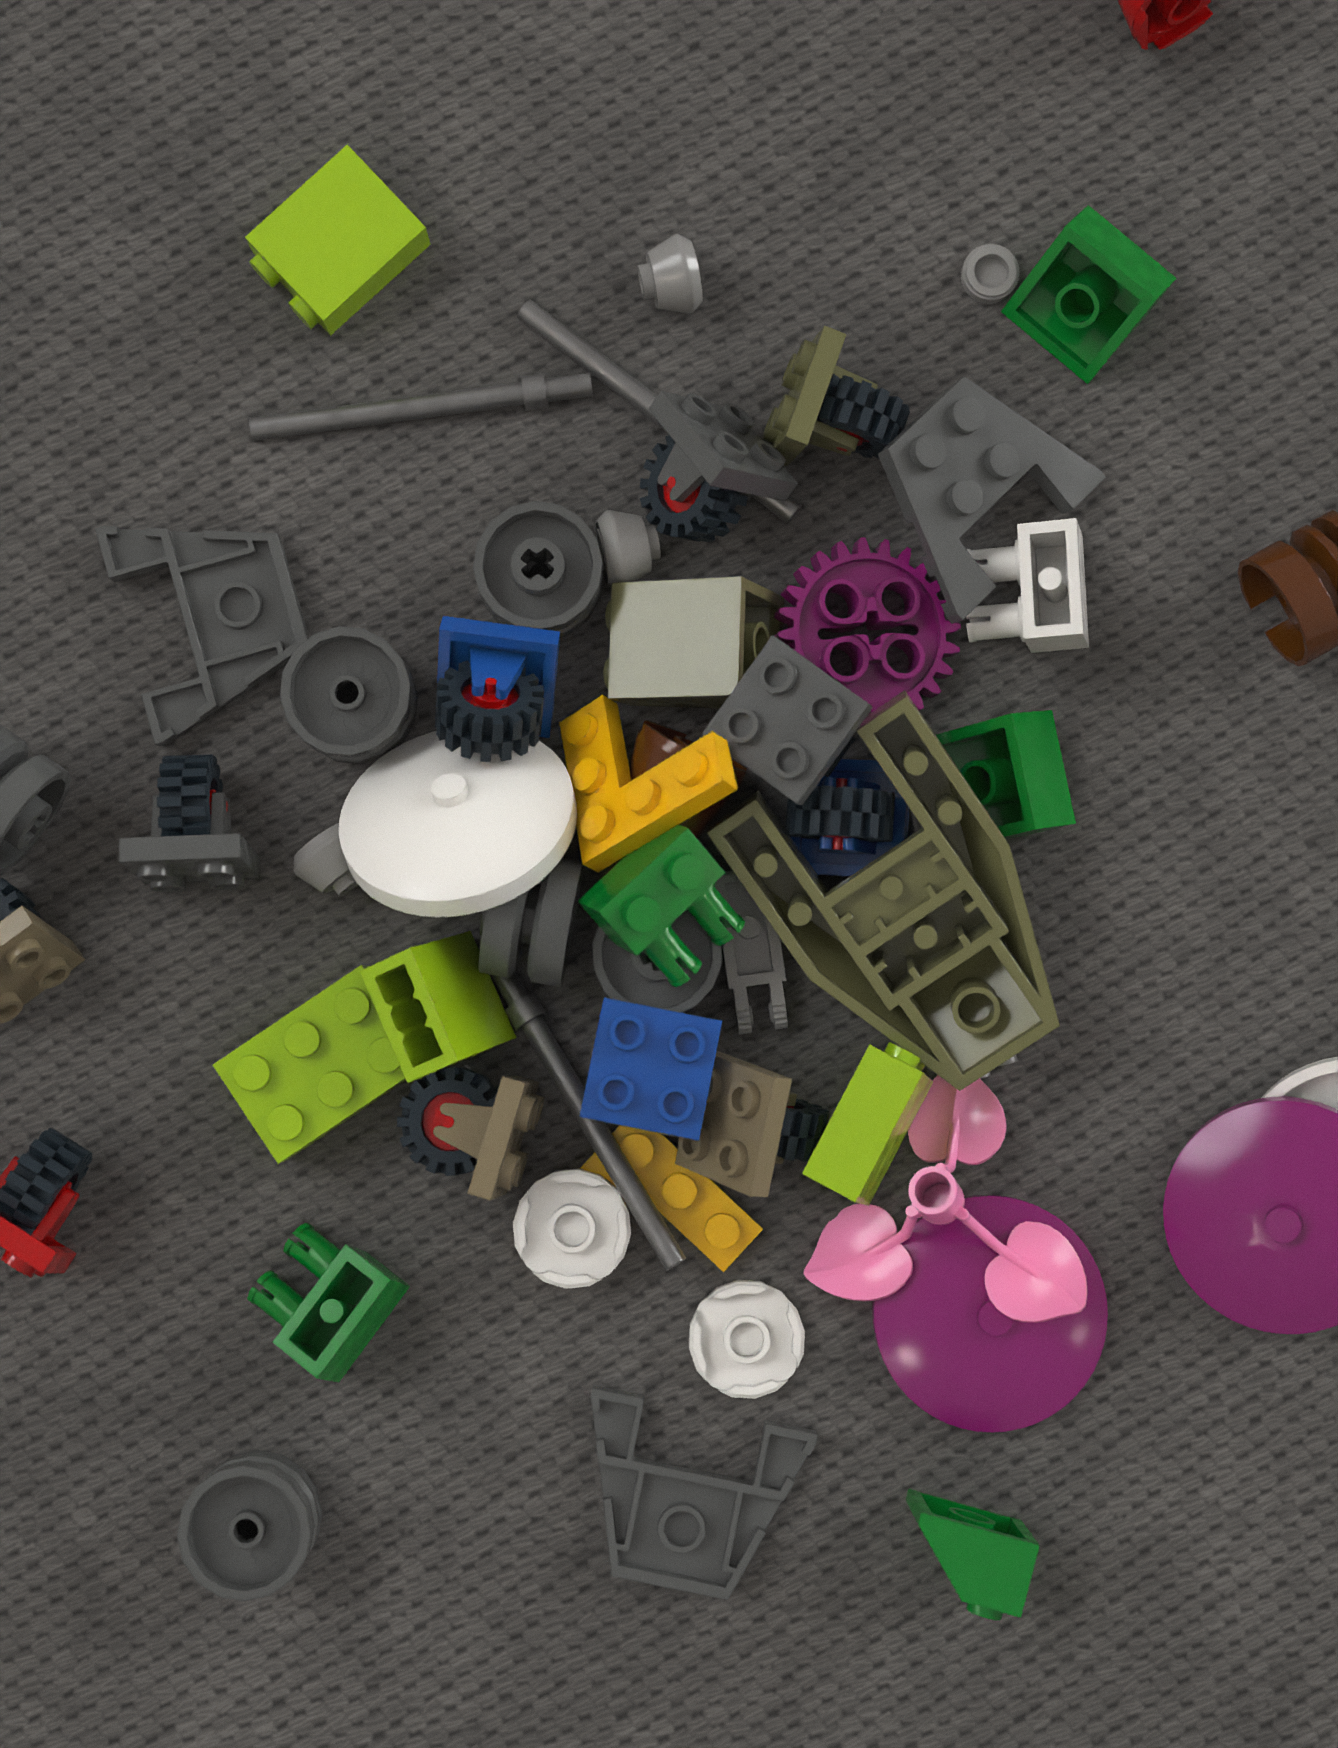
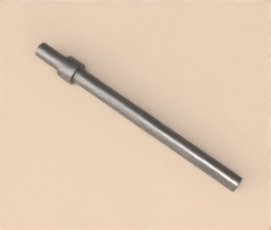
[517,299,802,524]
[249,373,593,441]
[490,973,686,1271]

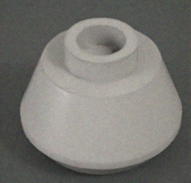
[637,234,703,314]
[595,510,661,585]
[293,823,359,896]

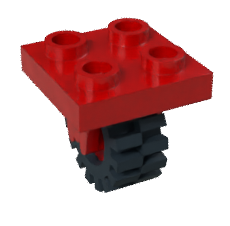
[0,1127,93,1277]

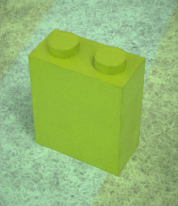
[245,144,431,336]
[360,931,517,1083]
[802,1042,933,1206]

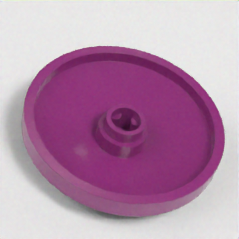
[1163,1097,1338,1334]
[872,1195,1108,1433]

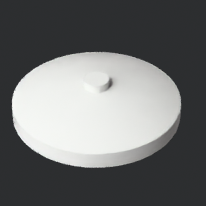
[339,731,577,917]

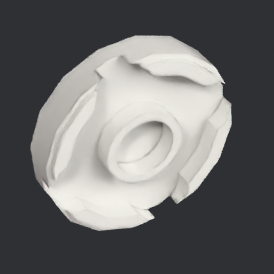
[513,1168,631,1289]
[689,1280,805,1399]

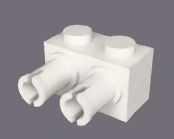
[966,518,1089,653]

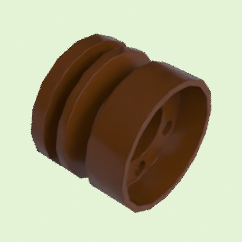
[1238,510,1338,666]

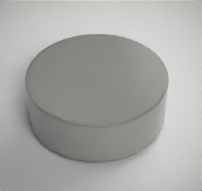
[961,244,1020,304]

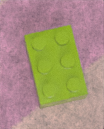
[213,965,406,1164]

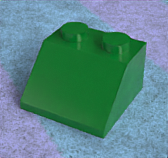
[1001,205,1177,384]
[936,710,1076,839]
[906,1489,1040,1620]

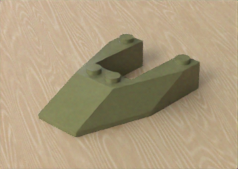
[707,690,1060,1091]

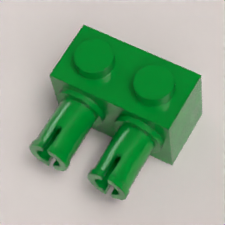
[577,825,745,987]
[247,1222,410,1382]

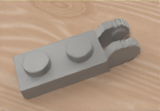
[714,871,788,1035]

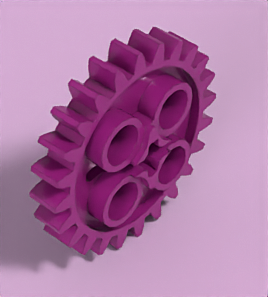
[774,537,961,715]

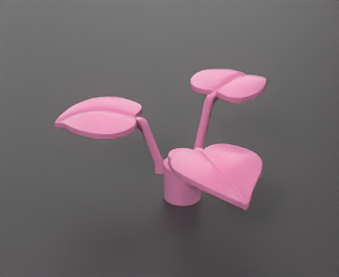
[803,1075,1087,1323]

